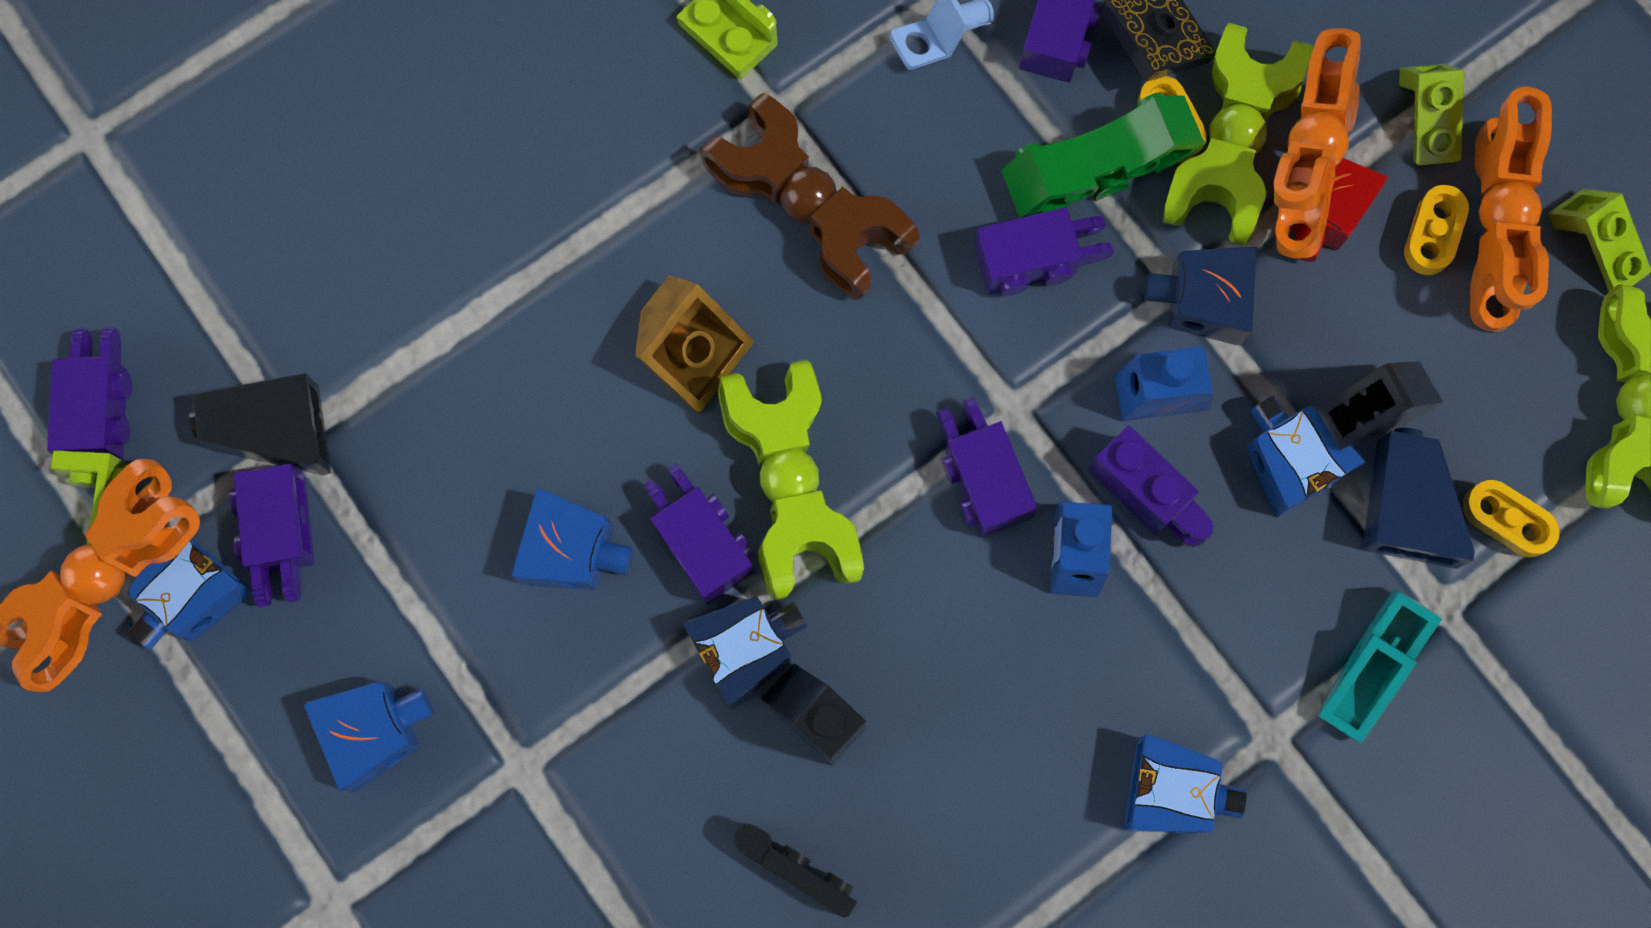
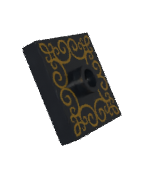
[1100,0,1216,82]

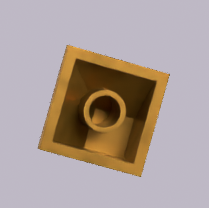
[635,275,755,414]

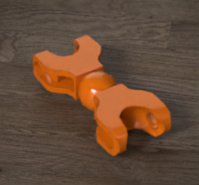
[1274,28,1361,259]
[1470,86,1552,332]
[0,459,200,692]

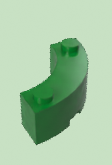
[1001,93,1205,218]

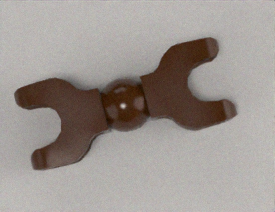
[699,93,920,300]

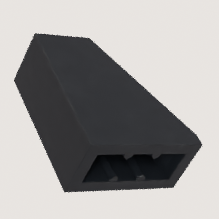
[1316,361,1444,450]
[189,373,331,476]
[761,663,866,766]

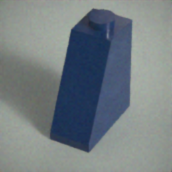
[1362,427,1475,569]

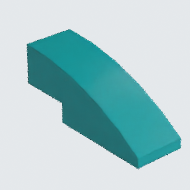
[1318,587,1442,743]

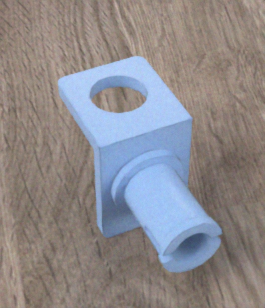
[889,0,994,70]

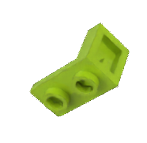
[1399,64,1465,165]
[1548,189,1651,291]
[51,450,128,544]

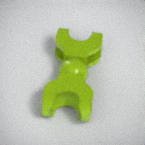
[1162,23,1314,246]
[1585,284,1651,509]
[718,360,864,600]

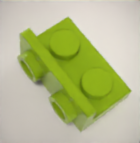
[677,0,778,80]

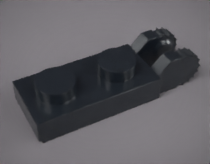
[733,823,858,918]

